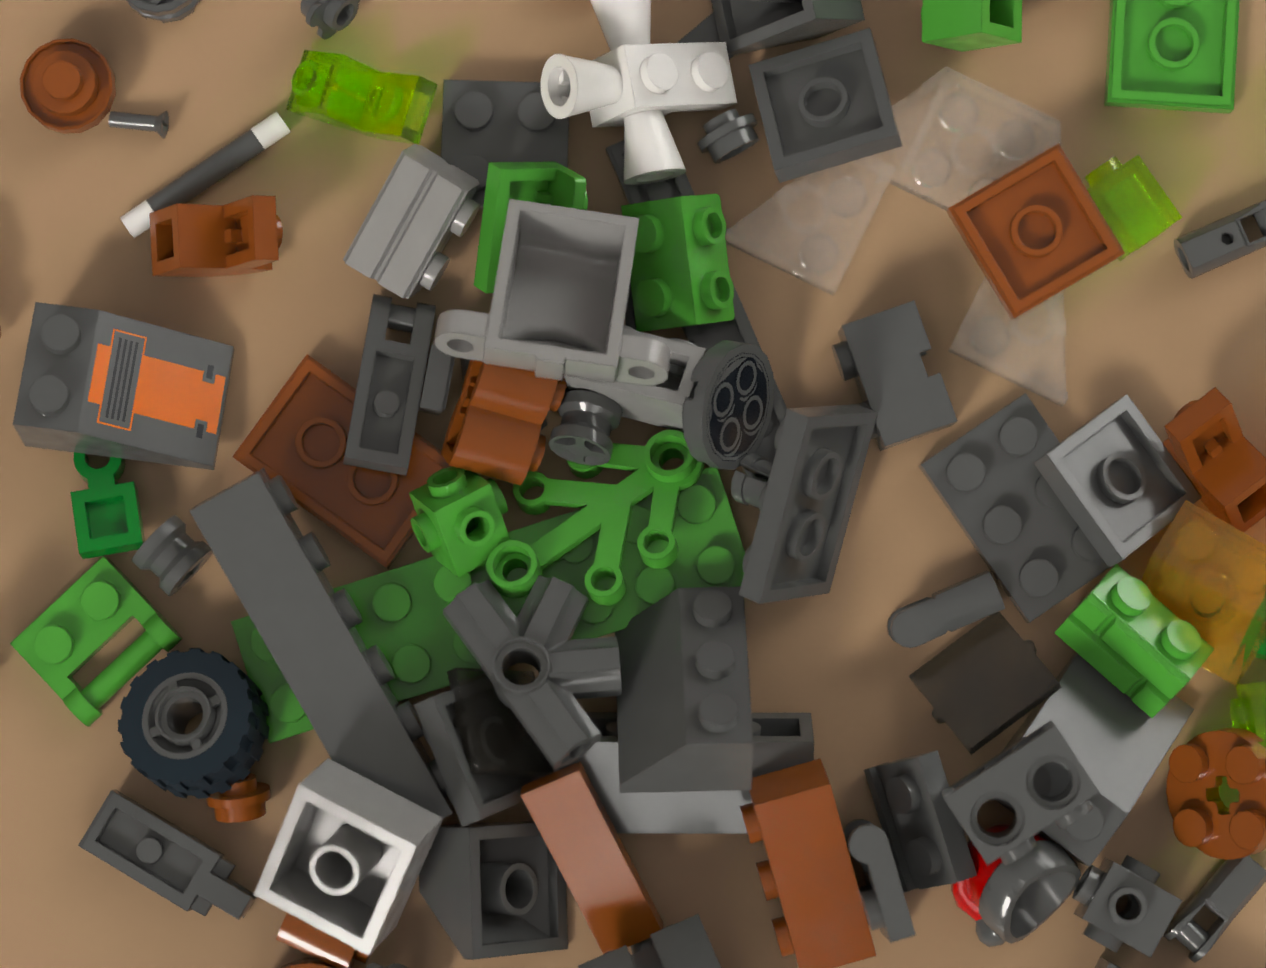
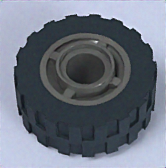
[118,648,270,799]

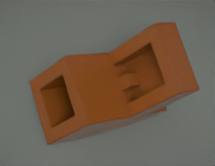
[149,195,283,277]
[1162,387,1266,538]

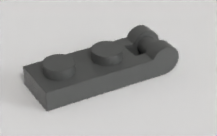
[343,294,436,476]

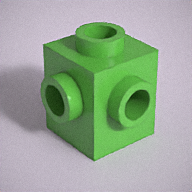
[409,467,511,578]

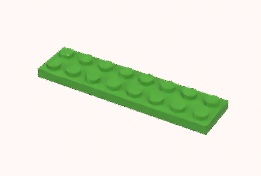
[231,467,745,743]

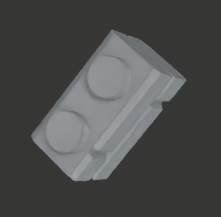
[343,144,480,299]

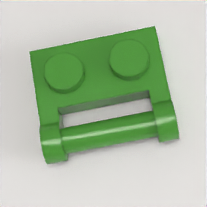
[10,556,182,727]

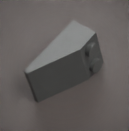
[995,652,1194,867]

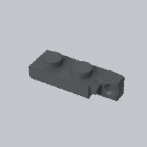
[79,789,257,920]

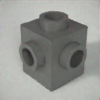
[1072,855,1182,958]

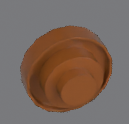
[20,38,116,134]

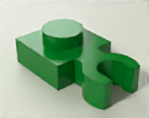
[70,452,145,559]

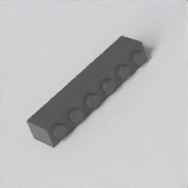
[189,468,454,818]

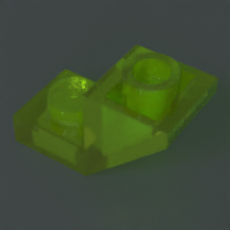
[286,50,438,145]

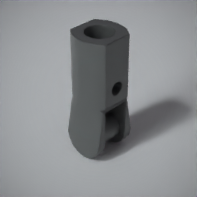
[1174,200,1266,279]
[887,571,1005,648]
[1163,856,1266,963]

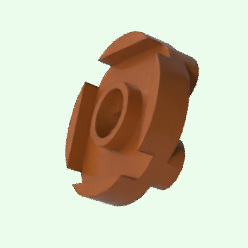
[1166,728,1266,860]

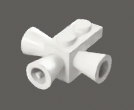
[541,0,737,185]

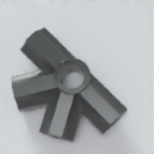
[443,575,622,770]

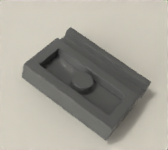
[864,750,977,892]

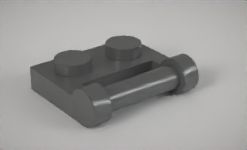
[843,819,916,943]

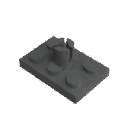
[731,404,878,604]

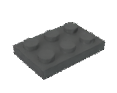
[919,393,1109,623]

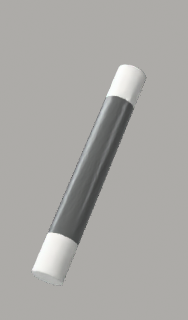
[120,111,291,238]

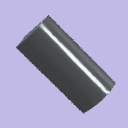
[554,712,814,834]

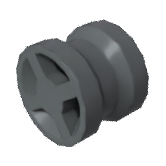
[548,390,623,466]
[132,515,213,596]

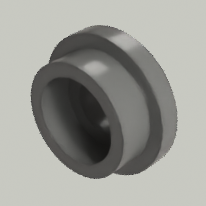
[697,109,759,164]

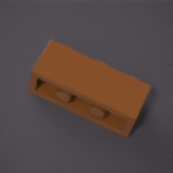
[740,758,877,968]

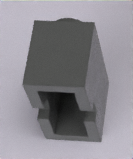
[832,300,958,451]

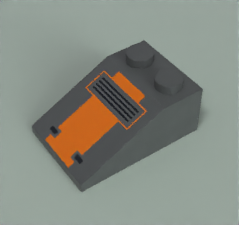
[13,302,234,470]

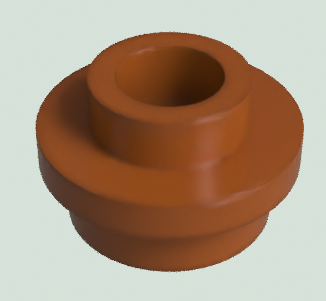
[206,773,271,823]

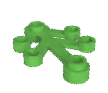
[486,430,704,606]

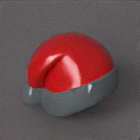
[951,824,1081,947]

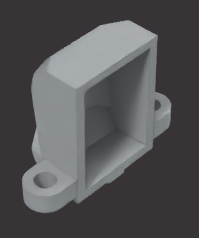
[434,199,671,385]

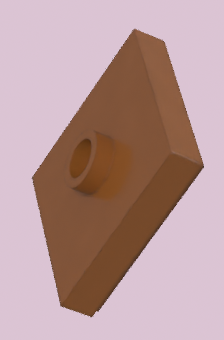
[946,143,1125,321]

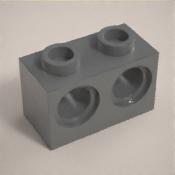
[942,720,1100,865]

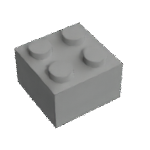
[254,758,443,956]

